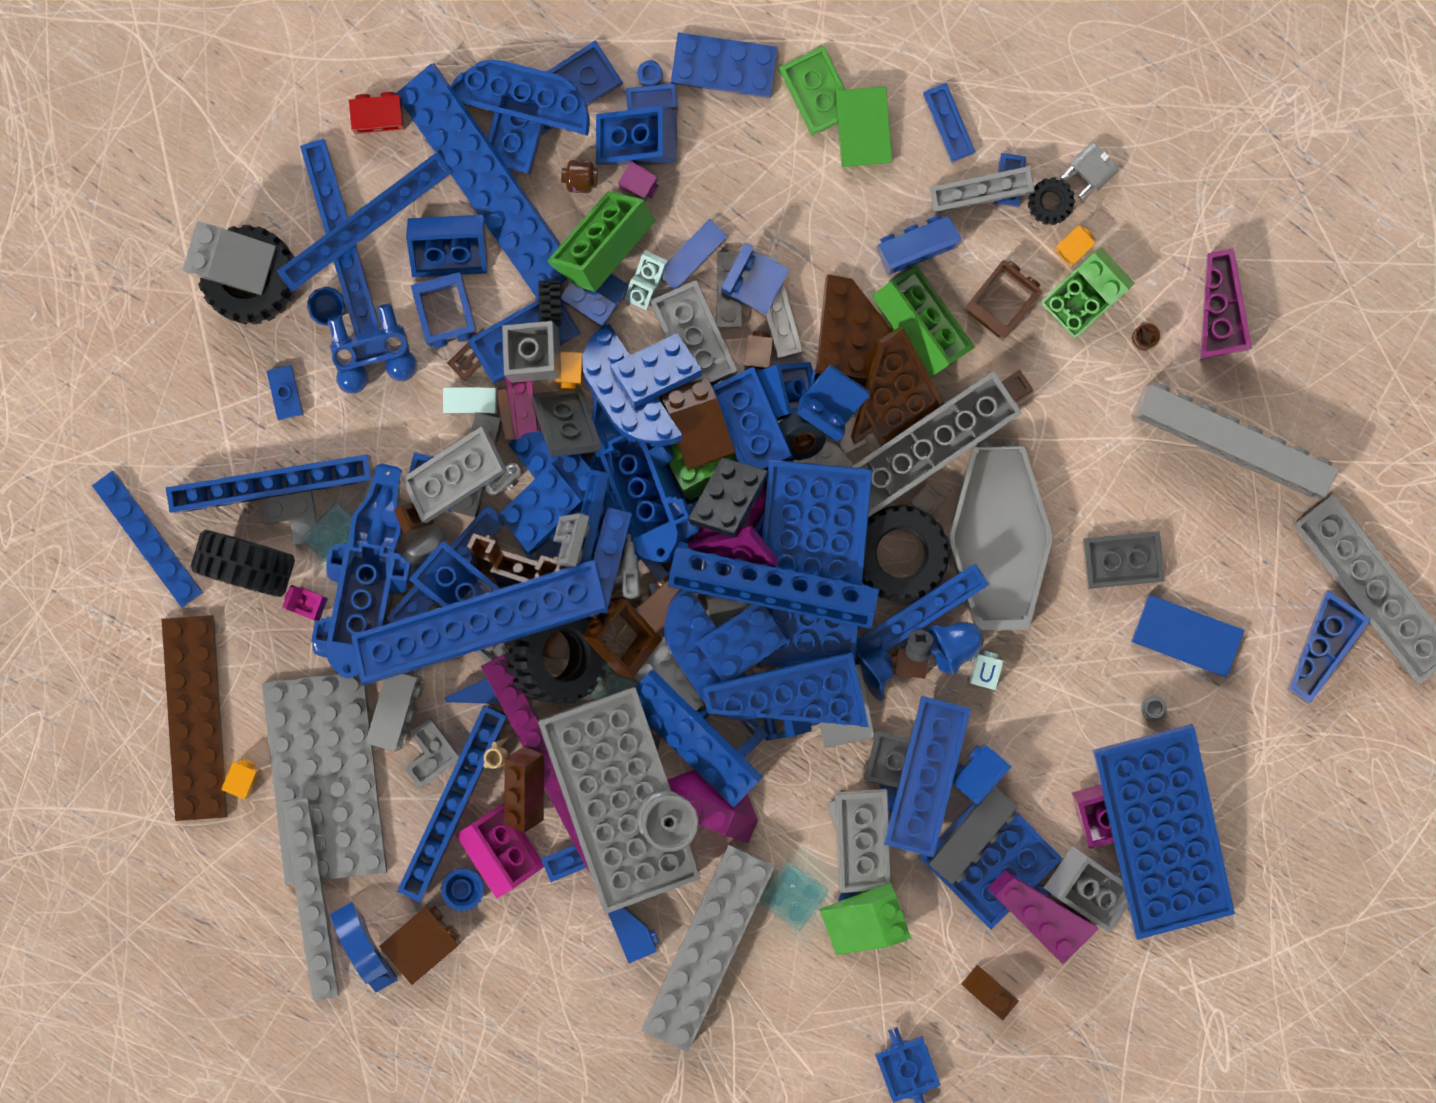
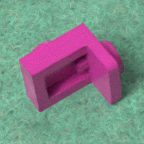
[282,585,328,621]

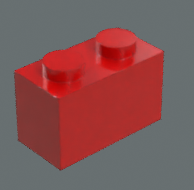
[349,92,405,134]

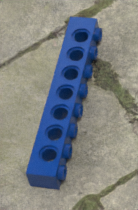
[165,454,374,514]
[668,547,879,629]
[397,705,508,902]

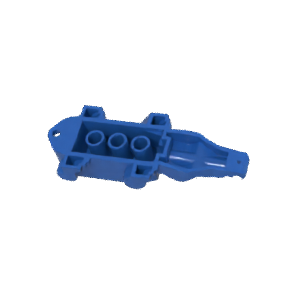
[589,393,700,563]
[311,464,411,678]

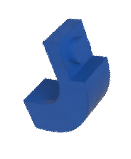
[330,902,398,993]

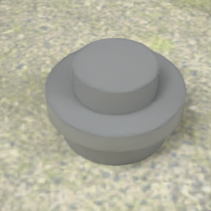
[1141,695,1167,721]

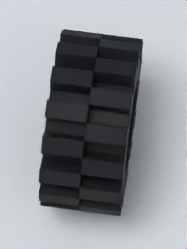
[1028,177,1075,225]
[538,280,561,326]

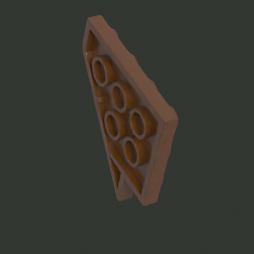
[815,274,893,382]
[851,327,945,446]

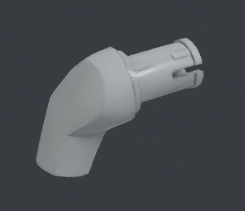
[402,527,446,582]

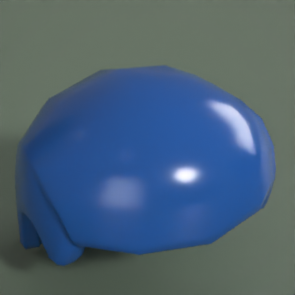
[307,287,345,326]

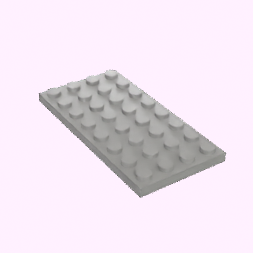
[262,674,387,885]
[537,686,701,914]

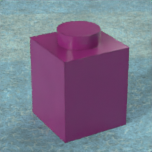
[618,162,659,202]

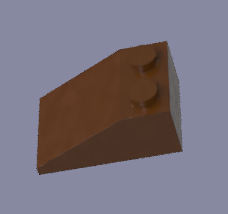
[660,377,735,471]

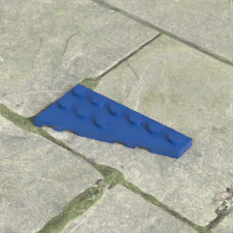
[701,652,869,727]

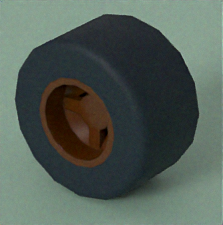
[779,410,826,459]

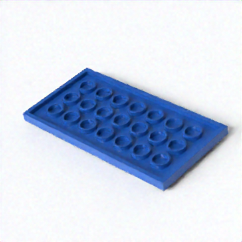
[757,460,872,667]
[1093,724,1235,940]

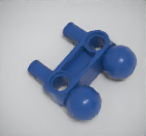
[327,303,417,394]

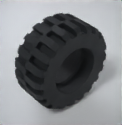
[198,225,298,325]
[862,505,950,602]
[191,530,295,597]
[505,616,606,704]

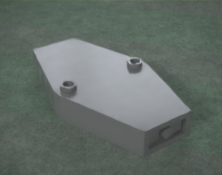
[948,442,1052,631]

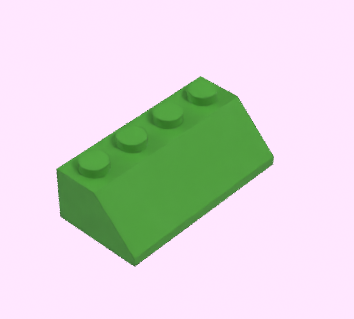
[547,191,655,292]
[872,266,975,378]

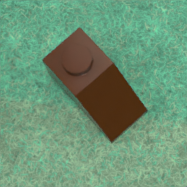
[961,965,1019,1020]

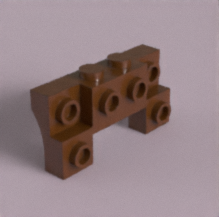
[467,533,567,587]

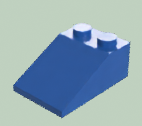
[596,106,677,165]
[409,541,500,608]

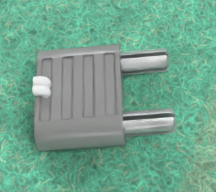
[1060,142,1119,201]
[486,463,522,496]

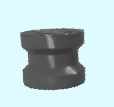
[905,630,933,662]

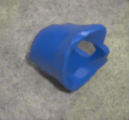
[927,622,984,675]

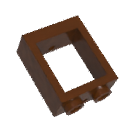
[963,260,1043,341]
[582,597,662,678]

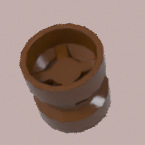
[1131,323,1160,351]

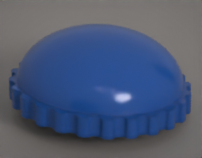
[440,868,484,911]

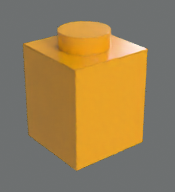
[1053,225,1096,267]
[555,352,583,389]
[221,758,260,800]

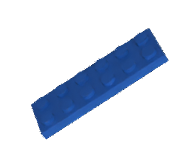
[635,669,763,808]
[884,696,971,858]

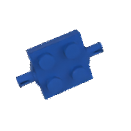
[875,1027,941,1103]

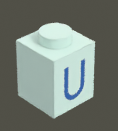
[969,651,1003,690]

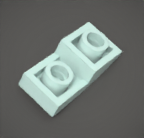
[624,251,668,310]
[443,387,498,414]

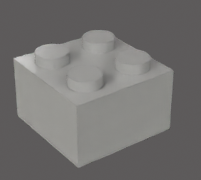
[502,321,561,383]

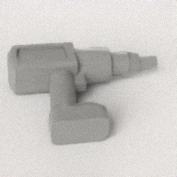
[614,534,641,599]

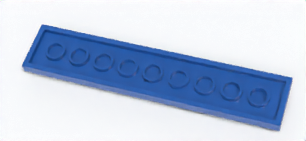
[395,63,567,299]
[351,560,608,686]

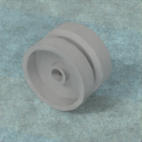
[637,790,698,852]

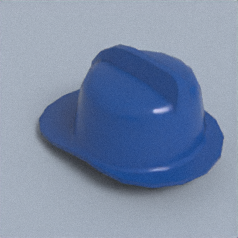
[857,651,894,701]

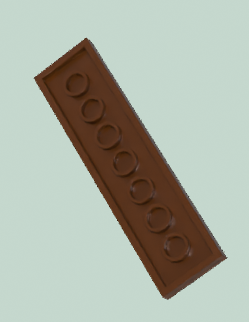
[161,615,227,821]

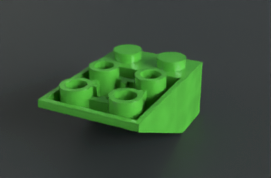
[1041,247,1135,339]

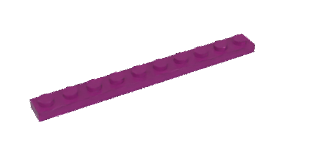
[481,654,590,874]

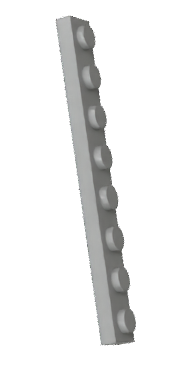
[282,797,339,1000]

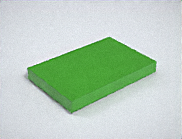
[778,46,846,136]
[835,86,892,167]

